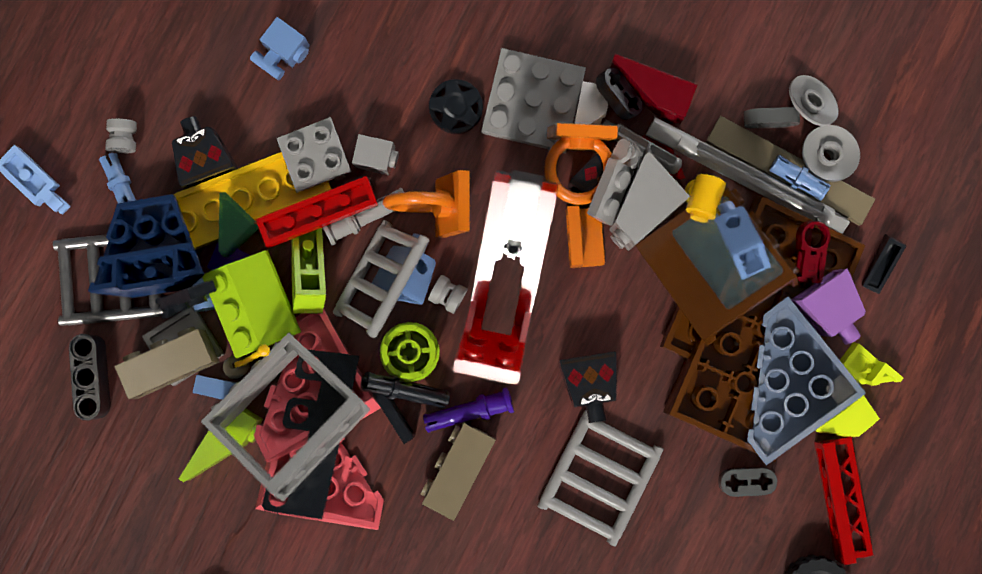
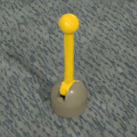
[223,344,270,379]

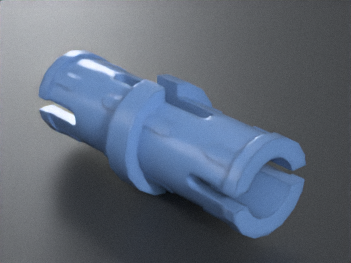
[99,153,136,203]
[769,155,831,201]

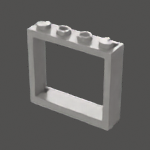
[201,333,370,501]

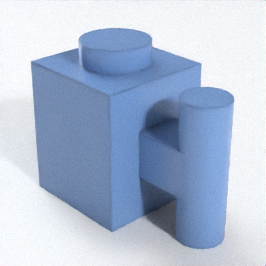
[250,17,310,80]

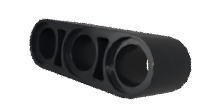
[69,334,111,421]

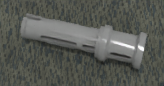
[323,188,404,246]

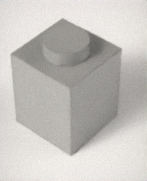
[352,134,399,175]

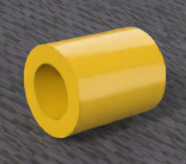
[686,174,726,223]

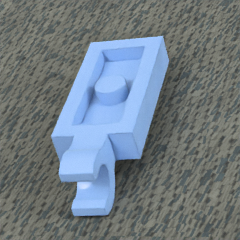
[0,145,71,215]

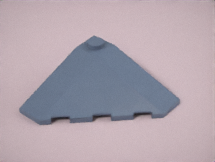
[747,297,866,465]

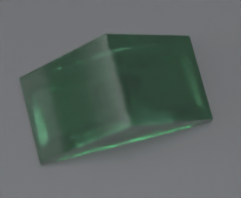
[219,192,259,257]

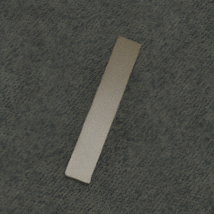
[705,116,875,226]

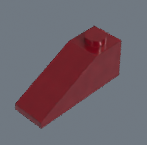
[610,54,698,125]

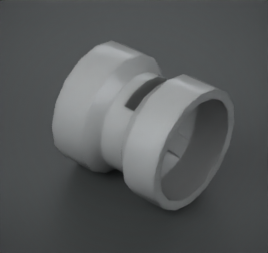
[105,119,137,153]
[428,275,468,314]

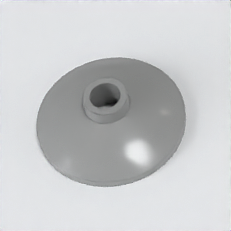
[789,75,838,126]
[802,125,860,182]

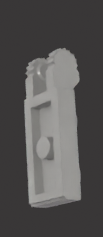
[587,138,644,226]

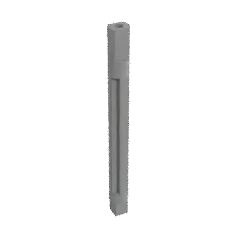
[645,117,850,234]

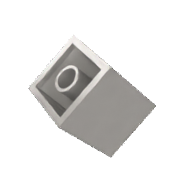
[609,152,690,251]

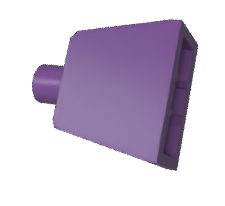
[791,269,865,345]

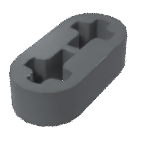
[744,107,800,129]
[718,467,778,497]

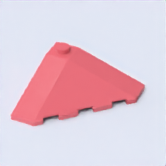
[254,309,381,462]
[255,438,384,530]

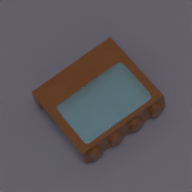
[635,185,799,346]

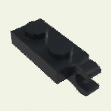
[155,280,217,319]

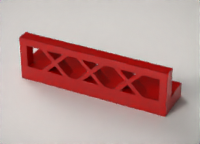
[256,176,378,248]
[814,436,874,565]

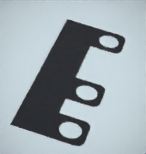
[262,349,360,520]

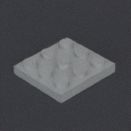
[481,48,586,153]

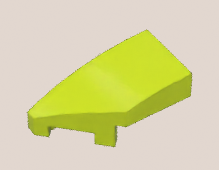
[840,342,903,386]
[816,395,880,437]

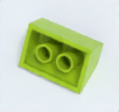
[202,250,301,359]

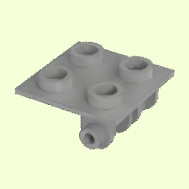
[276,117,351,193]

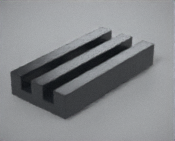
[372,392,415,444]

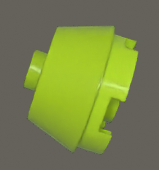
[380,322,440,382]

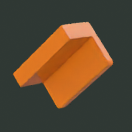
[566,206,605,268]

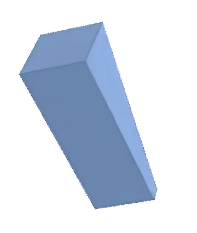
[193,375,237,400]

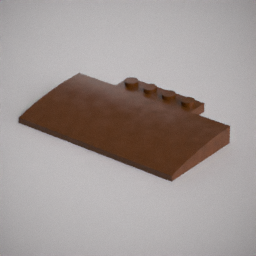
[660,196,866,462]

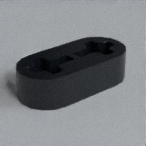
[596,67,643,120]

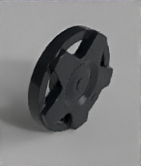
[429,79,483,134]

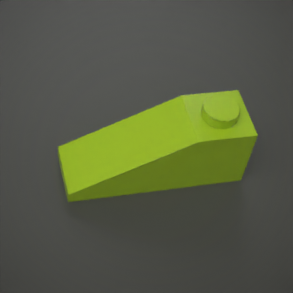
[292,227,326,314]
[179,408,263,482]

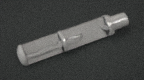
[603,120,682,174]

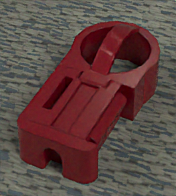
[795,221,830,283]

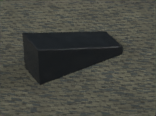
[862,234,907,294]

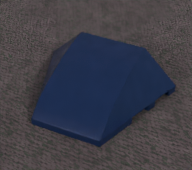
[88,194,204,298]

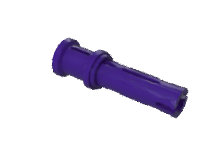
[423,387,514,433]

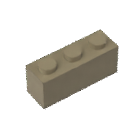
[115,326,219,399]
[421,422,496,521]

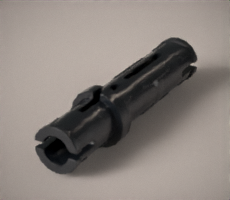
[361,371,450,409]

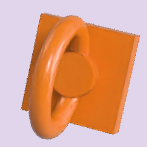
[544,123,618,205]
[383,170,470,238]

